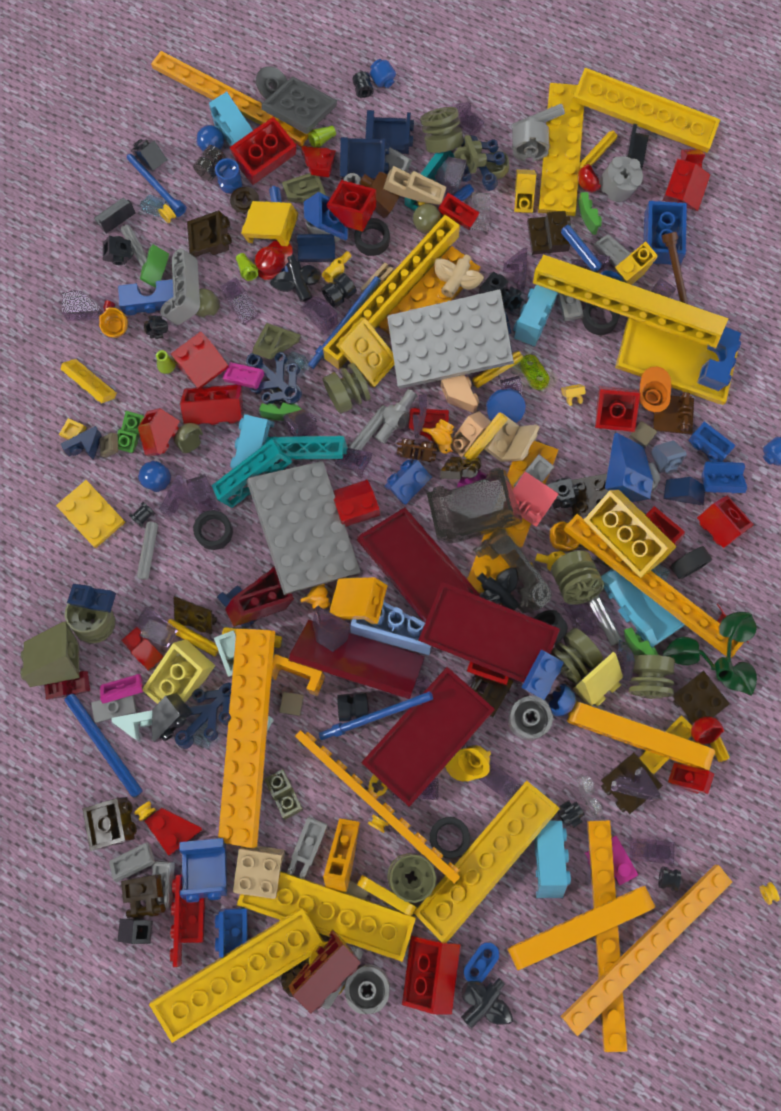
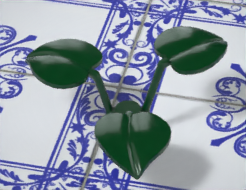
[662,612,757,696]

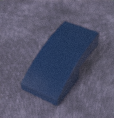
[67,584,116,613]

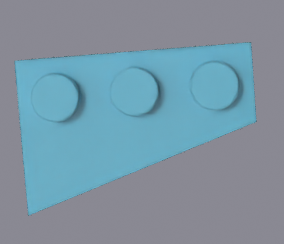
[209,92,253,146]
[513,285,558,346]
[230,414,275,469]
[534,821,571,898]

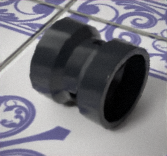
[352,71,373,98]

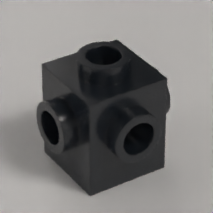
[103,236,133,266]
[547,478,579,509]

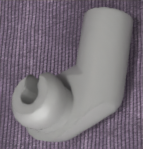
[649,462,661,491]

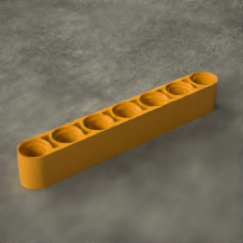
[567,701,715,771]
[508,885,656,970]

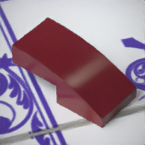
[44,671,90,700]

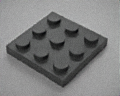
[261,76,337,134]

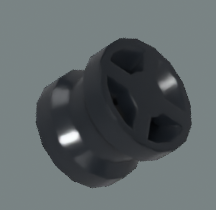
[658,866,681,892]

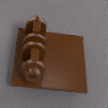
[653,392,694,435]
[396,438,438,463]

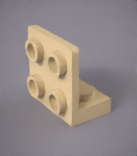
[484,416,540,462]
[233,846,285,899]

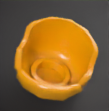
[99,307,128,338]
[549,521,580,552]

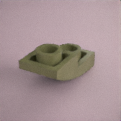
[264,769,303,820]

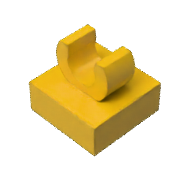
[561,384,586,406]

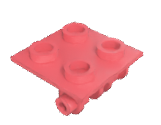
[503,471,559,527]

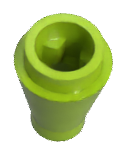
[308,125,336,147]
[236,253,258,281]
[156,350,176,374]

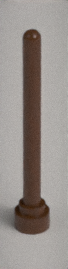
[661,232,689,305]

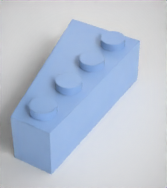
[350,600,432,655]

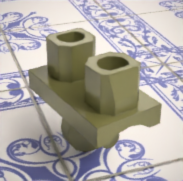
[454,135,487,173]

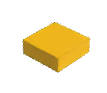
[59,418,86,440]

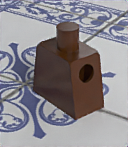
[359,172,400,219]

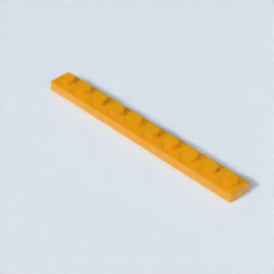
[151,51,311,146]
[564,514,744,658]
[295,730,461,884]
[587,820,627,1052]
[560,864,732,1036]

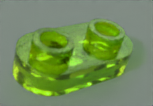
[520,354,550,390]

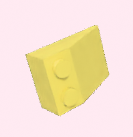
[143,639,216,704]
[573,652,623,707]

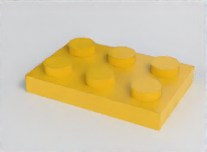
[336,317,395,388]
[56,480,126,549]

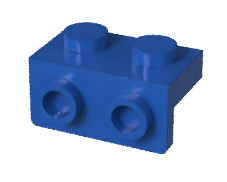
[688,421,736,462]
[384,459,432,505]
[701,461,747,493]
[521,650,564,700]
[215,908,248,958]

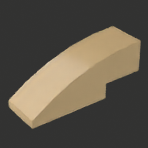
[383,166,446,205]

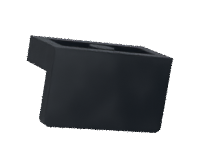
[626,124,649,170]
[94,197,136,234]

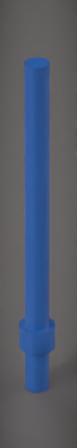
[308,276,381,369]
[319,691,433,740]

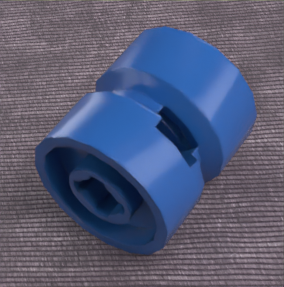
[215,158,242,194]

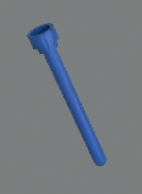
[127,154,187,217]

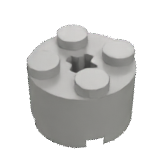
[512,117,549,161]
[599,156,643,202]
[508,696,553,741]
[345,964,390,1014]

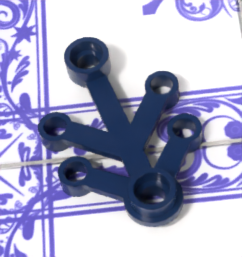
[453,135,506,191]
[246,352,302,405]
[175,683,232,749]

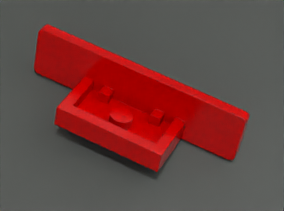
[170,874,205,967]

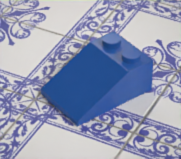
[605,433,653,502]

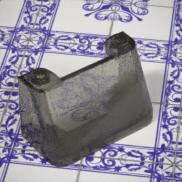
[427,468,523,544]
[473,528,552,614]

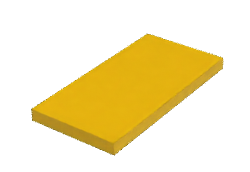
[615,317,738,405]

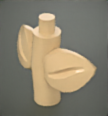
[435,254,484,298]

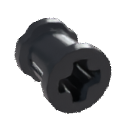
[129,502,156,528]

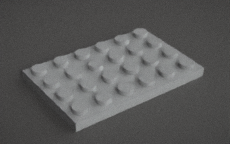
[387,289,514,389]
[247,461,361,595]

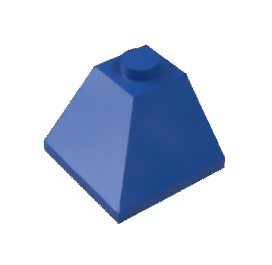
[304,192,348,241]

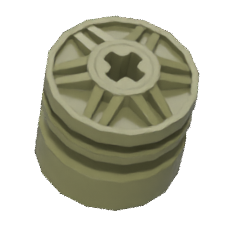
[420,107,464,153]
[322,363,371,414]
[551,550,604,604]
[64,604,116,643]
[551,628,603,684]
[629,655,675,699]
[387,853,436,903]

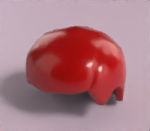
[577,164,601,193]
[691,716,724,744]

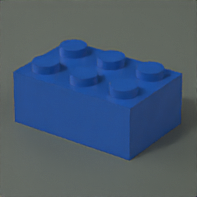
[643,201,687,265]

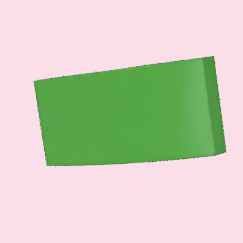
[578,192,602,235]
[140,244,169,288]
[259,402,303,421]
[117,411,144,453]
[624,627,658,655]

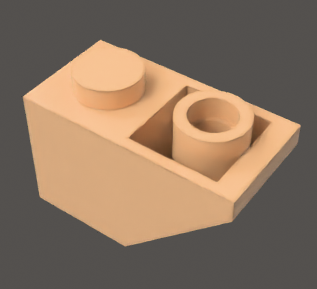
[441,375,479,413]
[450,411,491,457]

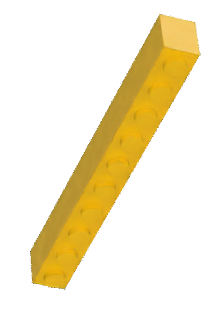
[323,215,460,369]
[533,254,729,348]

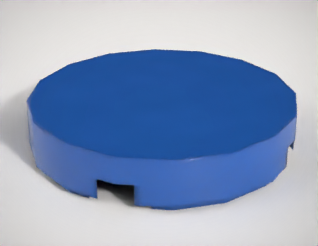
[486,388,526,423]

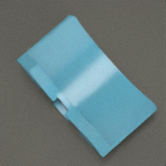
[601,569,685,648]

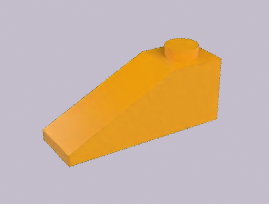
[323,818,360,892]

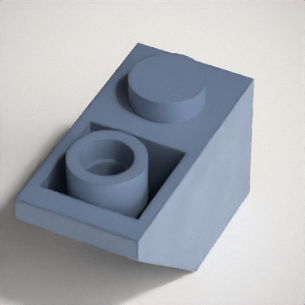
[651,440,687,474]

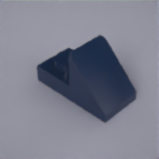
[60,426,102,460]

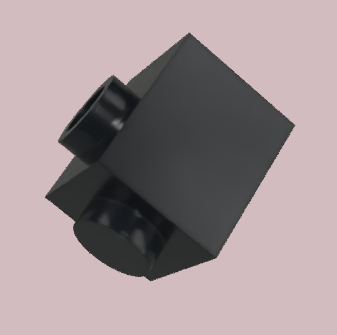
[479,271,508,294]
[117,918,153,944]

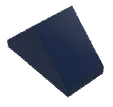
[663,477,705,506]

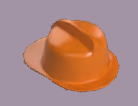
[639,366,671,413]

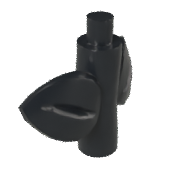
[270,255,321,302]
[477,567,520,611]
[461,978,513,1028]

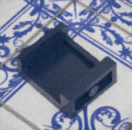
[365,110,414,154]
[340,137,390,178]

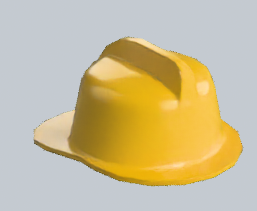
[445,745,491,782]

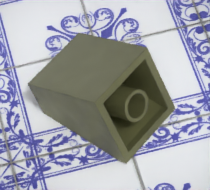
[20,621,79,687]

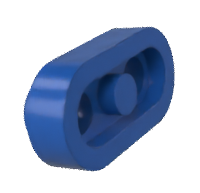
[464,942,499,983]

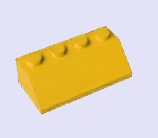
[584,490,677,578]

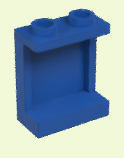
[180,838,227,903]

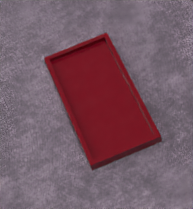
[357,507,480,622]
[418,582,560,683]
[288,620,425,699]
[361,667,495,807]

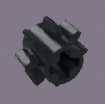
[502,286,524,312]
[144,315,168,339]
[558,800,585,828]

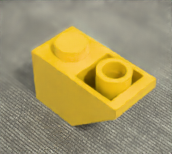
[514,169,536,213]
[615,241,658,285]

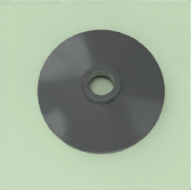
[256,66,288,99]

